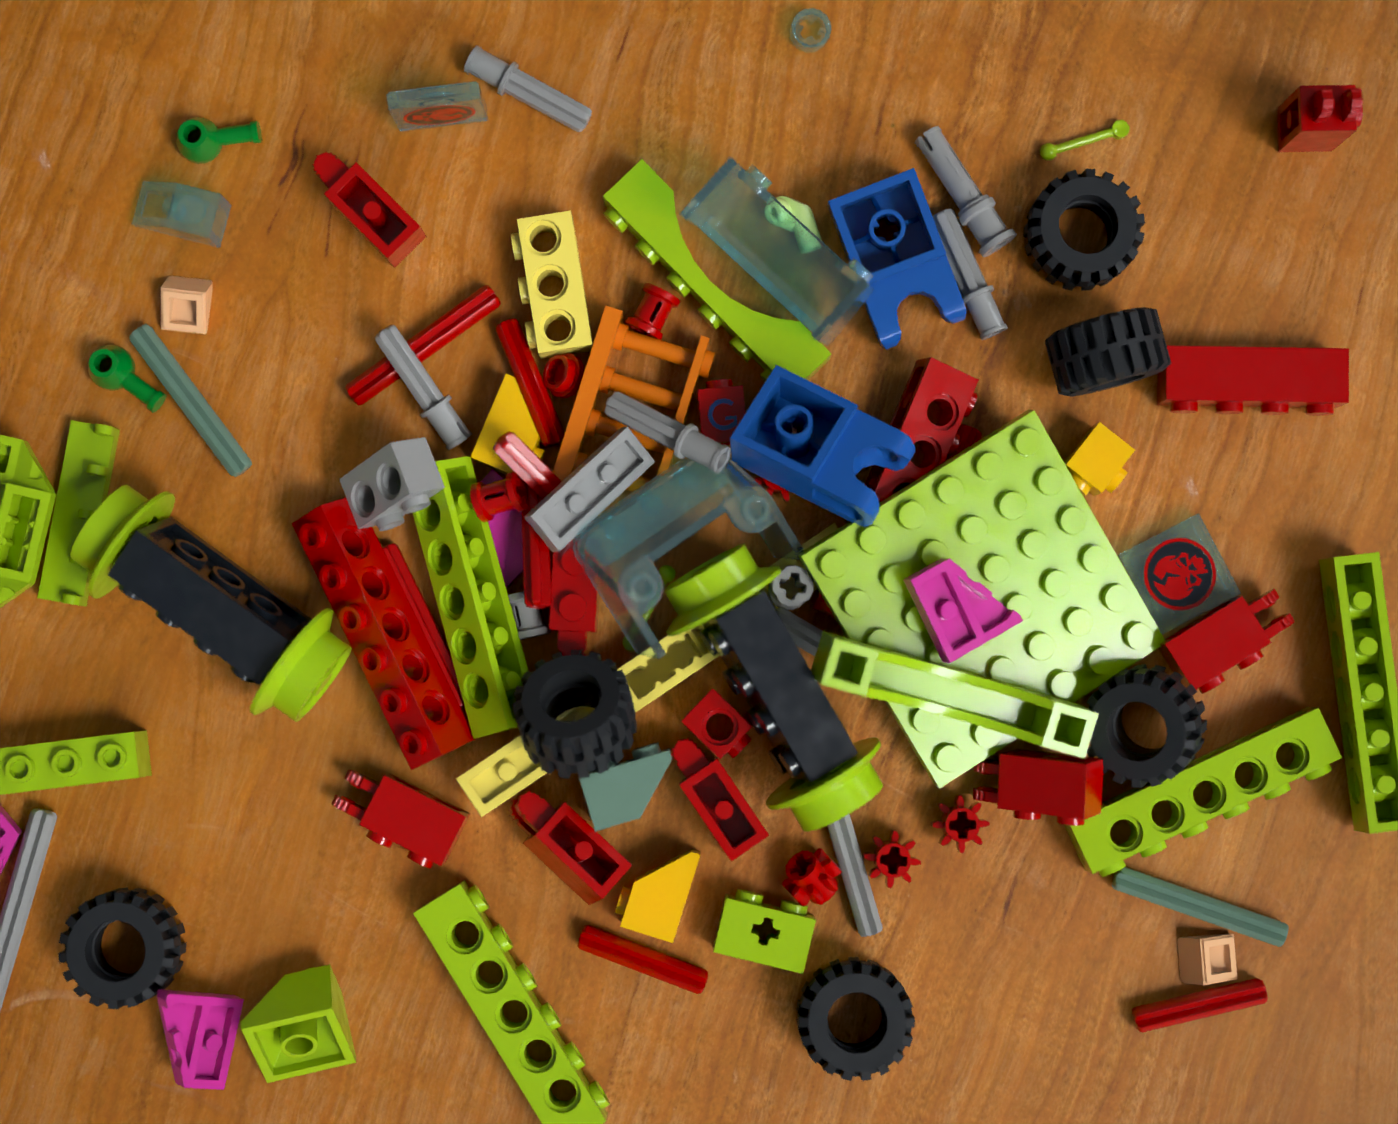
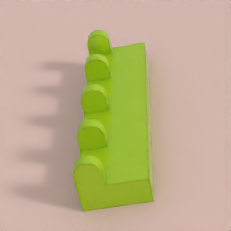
[37,420,120,606]

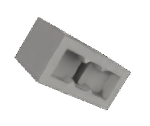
[339,437,445,531]

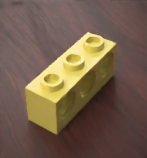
[511,210,593,359]

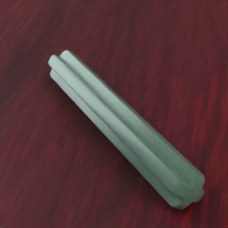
[129,324,252,477]
[1112,867,1289,947]

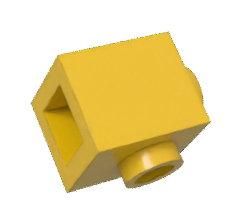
[1064,422,1135,496]

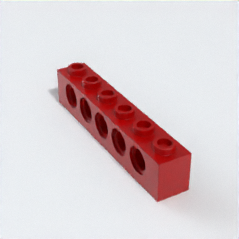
[813,357,979,618]
[291,497,475,771]

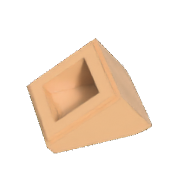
[161,276,212,334]
[1177,933,1237,985]

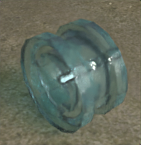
[789,8,831,53]

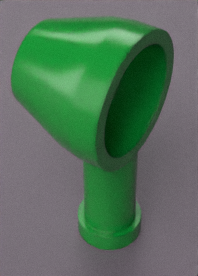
[176,117,262,164]
[87,345,167,413]

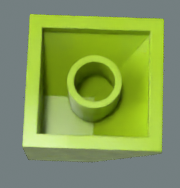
[241,964,356,1083]

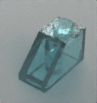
[132,181,231,248]

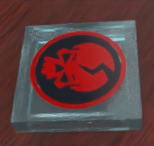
[387,81,489,132]
[1117,513,1241,635]

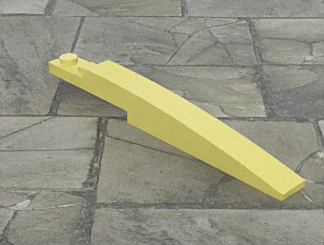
[456,523,838,817]

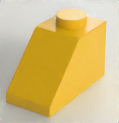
[471,374,545,475]
[615,849,701,943]

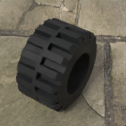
[1023,169,1145,291]
[1045,307,1171,397]
[513,650,637,779]
[1086,664,1207,788]
[58,887,187,1009]
[796,957,915,1081]

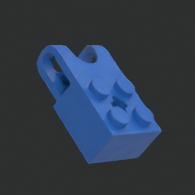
[827,168,966,350]
[730,365,915,527]

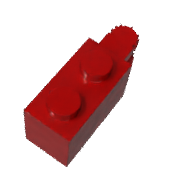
[1277,85,1363,152]
[312,151,427,268]
[549,539,602,656]
[1158,588,1295,694]
[672,737,769,862]
[973,749,1103,826]
[331,769,470,869]
[508,791,632,905]

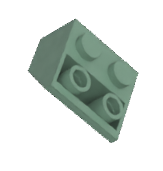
[580,742,673,831]

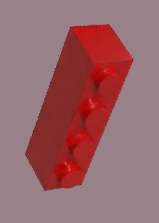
[1157,345,1349,416]

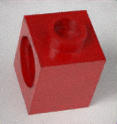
[681,688,752,760]

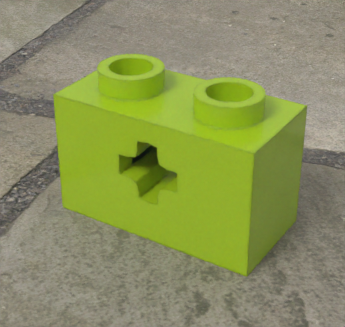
[713,889,816,974]

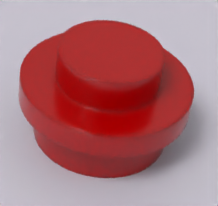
[543,353,584,399]

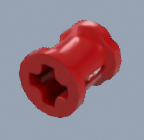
[625,283,681,340]
[470,471,529,523]

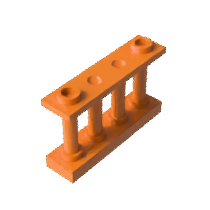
[553,305,716,515]

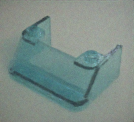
[680,157,874,346]
[573,457,804,659]

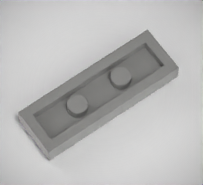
[524,426,655,552]

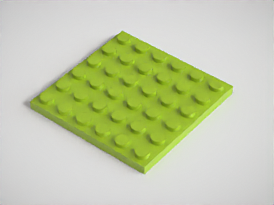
[798,409,1166,789]

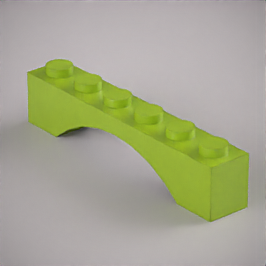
[603,159,832,382]
[811,631,1098,758]

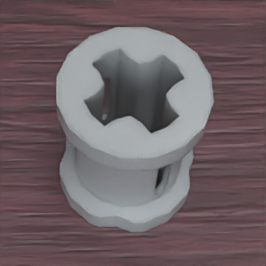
[768,566,813,610]
[508,591,551,640]

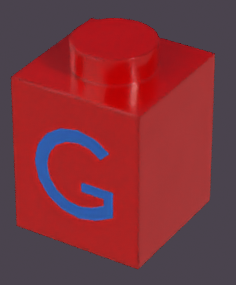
[697,379,745,446]

